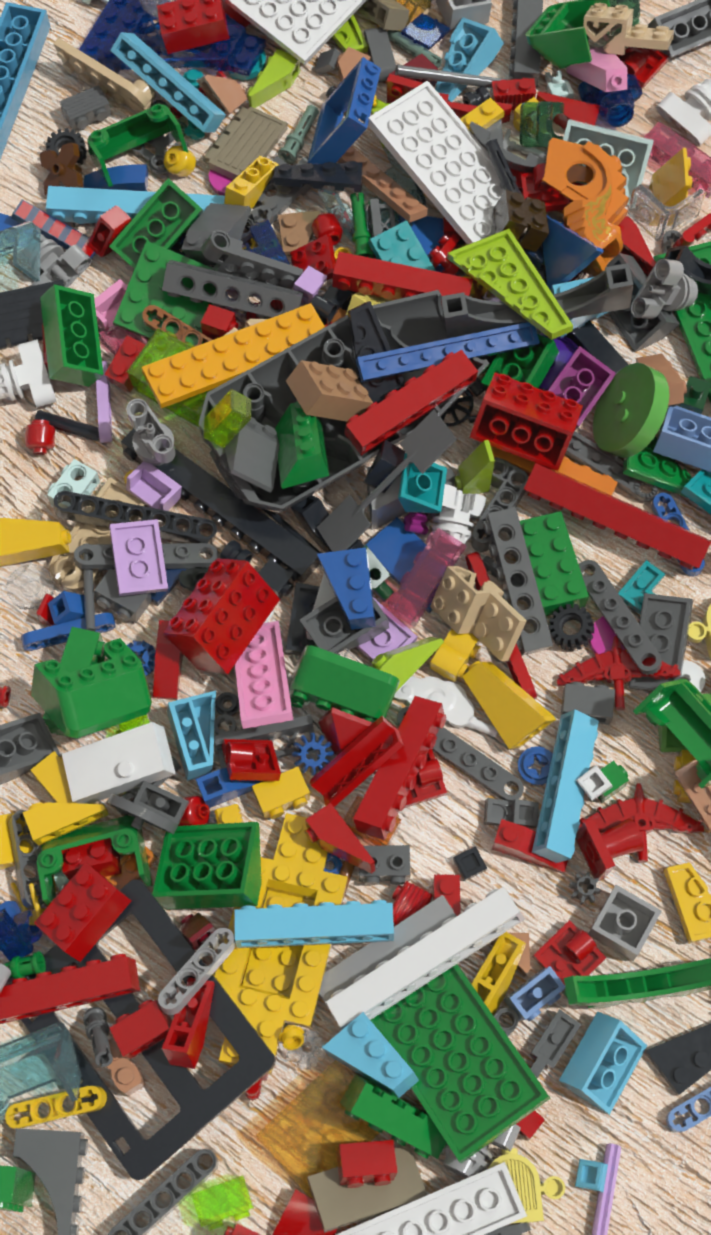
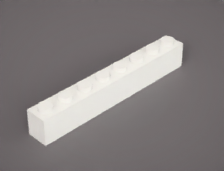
[326,886,525,1029]

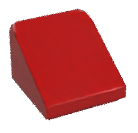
[36,594,58,626]
[516,1110,545,1141]

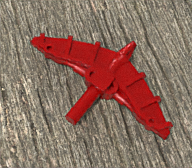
[557,636,681,711]
[578,783,704,863]

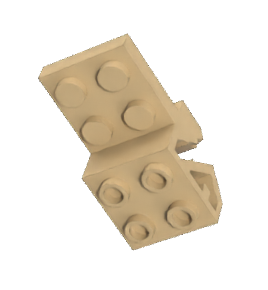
[583,3,674,55]
[430,566,527,662]

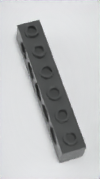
[162,260,304,319]
[483,507,553,656]

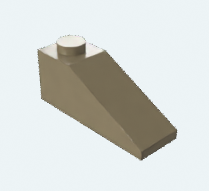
[358,0,410,31]

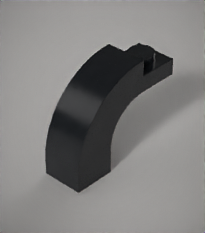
[664,245,711,295]
[291,495,364,552]

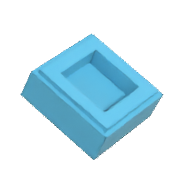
[575,1159,608,1192]

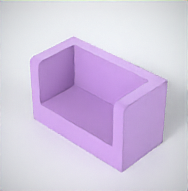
[294,266,327,307]
[126,461,182,511]

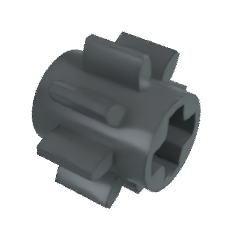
[568,872,601,905]

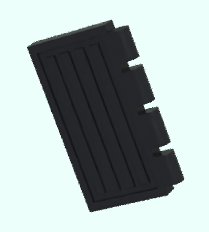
[0,280,65,349]

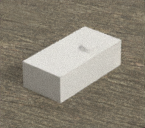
[62,722,176,804]

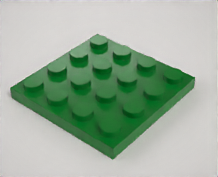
[113,241,216,352]

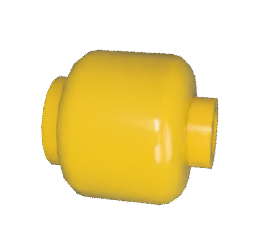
[164,146,196,177]

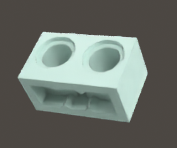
[47,459,100,508]

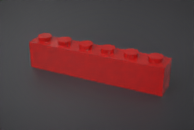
[332,251,473,310]
[344,350,478,456]
[353,696,446,840]
[0,954,140,1025]

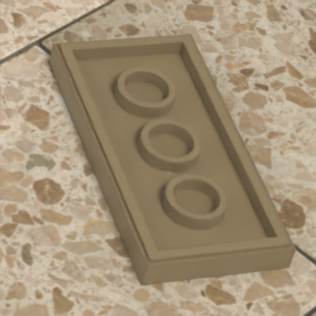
[307,1144,427,1233]

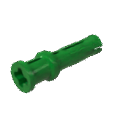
[350,192,374,258]
[2,951,46,979]

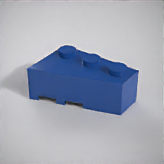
[317,547,376,630]

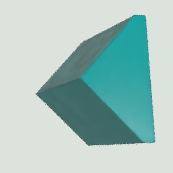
[398,453,447,513]

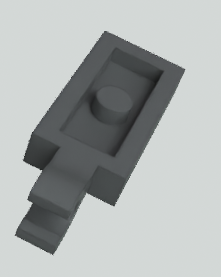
[530,1009,582,1078]

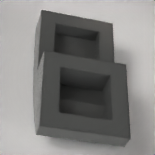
[484,798,539,828]

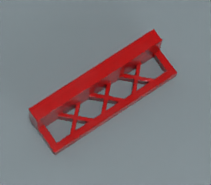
[310,716,404,807]

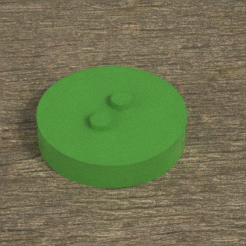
[593,363,669,458]

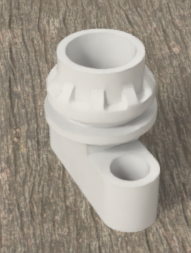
[656,79,711,147]
[0,339,57,408]
[432,484,486,550]

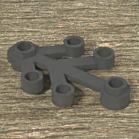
[132,100,188,175]

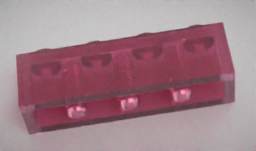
[644,122,711,198]
[387,528,466,627]

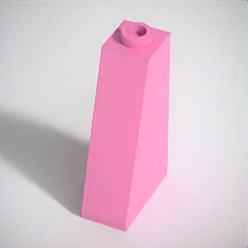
[566,46,627,92]

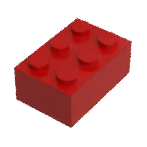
[157,0,230,54]
[34,862,132,962]

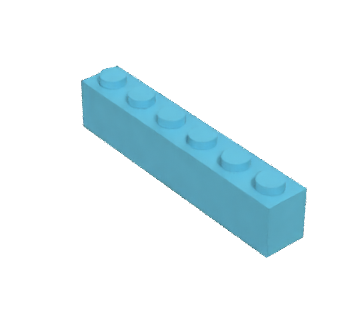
[110,32,226,132]
[532,709,599,863]
[234,900,394,948]

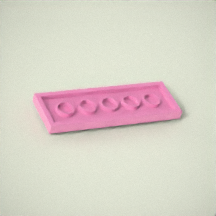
[235,621,293,729]

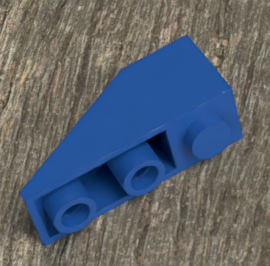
[196,768,262,808]

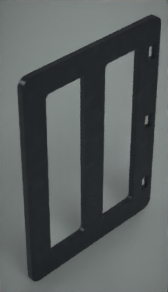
[9,880,276,1180]

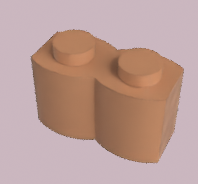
[107,1037,145,1097]

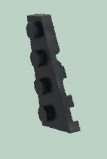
[347,301,405,403]

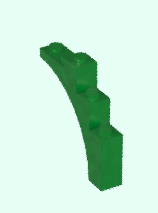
[564,958,711,1009]

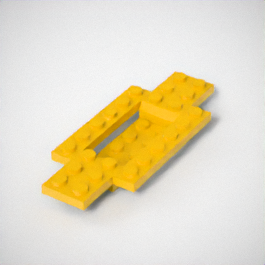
[215,813,348,1075]

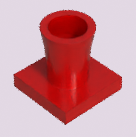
[575,818,644,881]

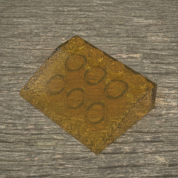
[256,1060,380,1199]

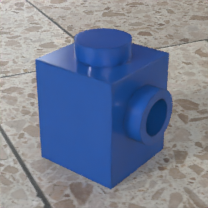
[48,591,85,624]

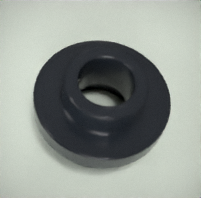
[215,692,239,716]

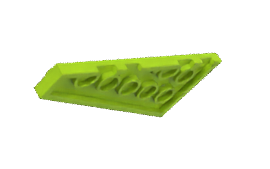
[448,229,573,340]

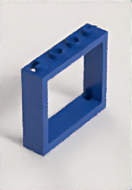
[307,57,381,164]

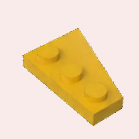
[663,862,711,944]

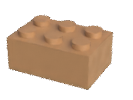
[286,360,373,421]

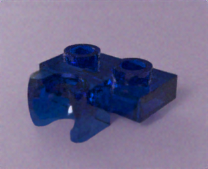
[0,910,43,961]

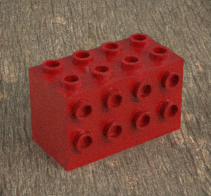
[469,373,583,471]
[163,558,280,675]

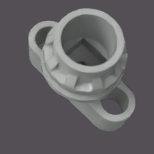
[21,234,92,288]
[631,259,698,319]
[126,399,175,466]
[442,1124,521,1178]

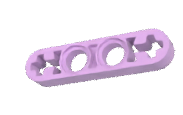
[96,361,113,443]

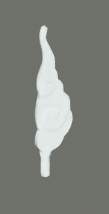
[394,676,498,738]

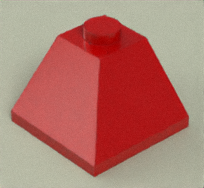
[318,708,373,755]

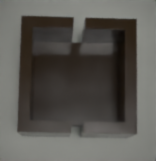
[493,190,549,252]

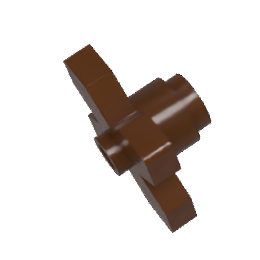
[40,143,83,196]

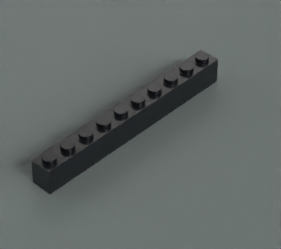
[121,428,320,583]

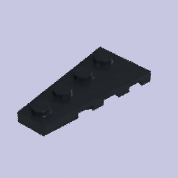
[274,161,363,193]
[645,1024,711,1096]

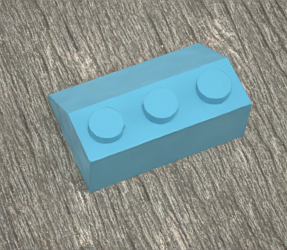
[559,1011,647,1115]

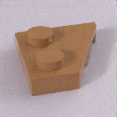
[278,210,320,257]

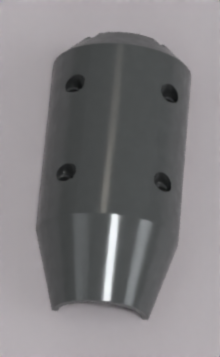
[199,290,489,513]

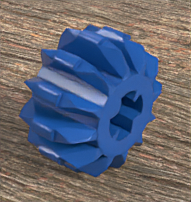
[291,733,334,775]

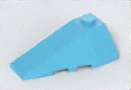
[435,17,504,102]

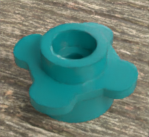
[184,120,205,140]

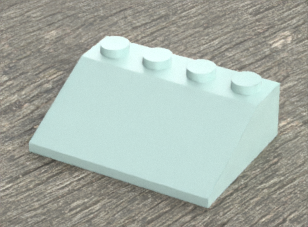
[563,119,654,207]

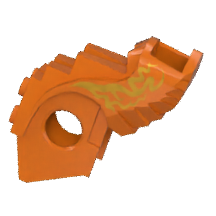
[542,138,629,277]

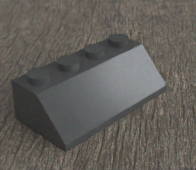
[647,0,711,58]
[606,253,680,352]

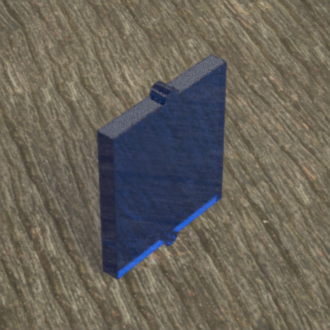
[401,13,450,50]

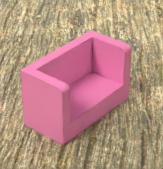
[94,279,128,334]

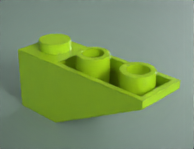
[247,49,300,108]

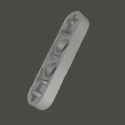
[158,928,236,1015]

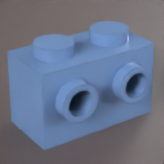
[503,966,565,1022]

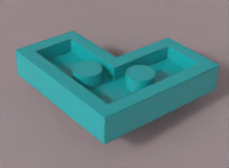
[618,560,665,615]

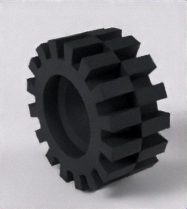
[45,128,87,165]
[549,604,595,651]

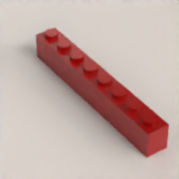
[524,463,711,570]

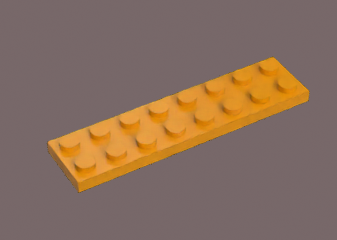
[142,303,325,409]

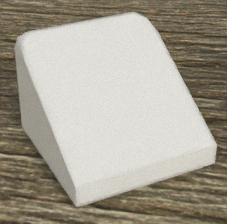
[576,765,612,800]

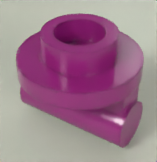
[403,512,429,535]

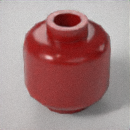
[311,213,343,246]
[25,420,55,455]
[178,796,210,826]

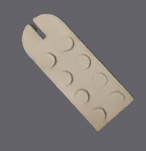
[53,37,157,113]
[49,477,147,592]

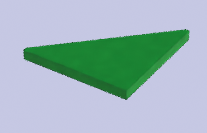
[623,437,692,498]

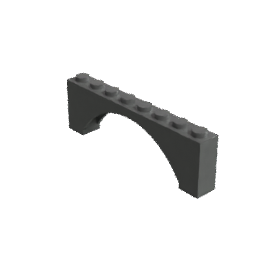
[441,263,633,339]
[13,1128,88,1235]

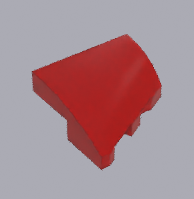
[272,1190,338,1235]

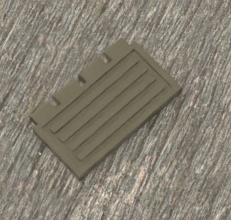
[203,106,288,180]

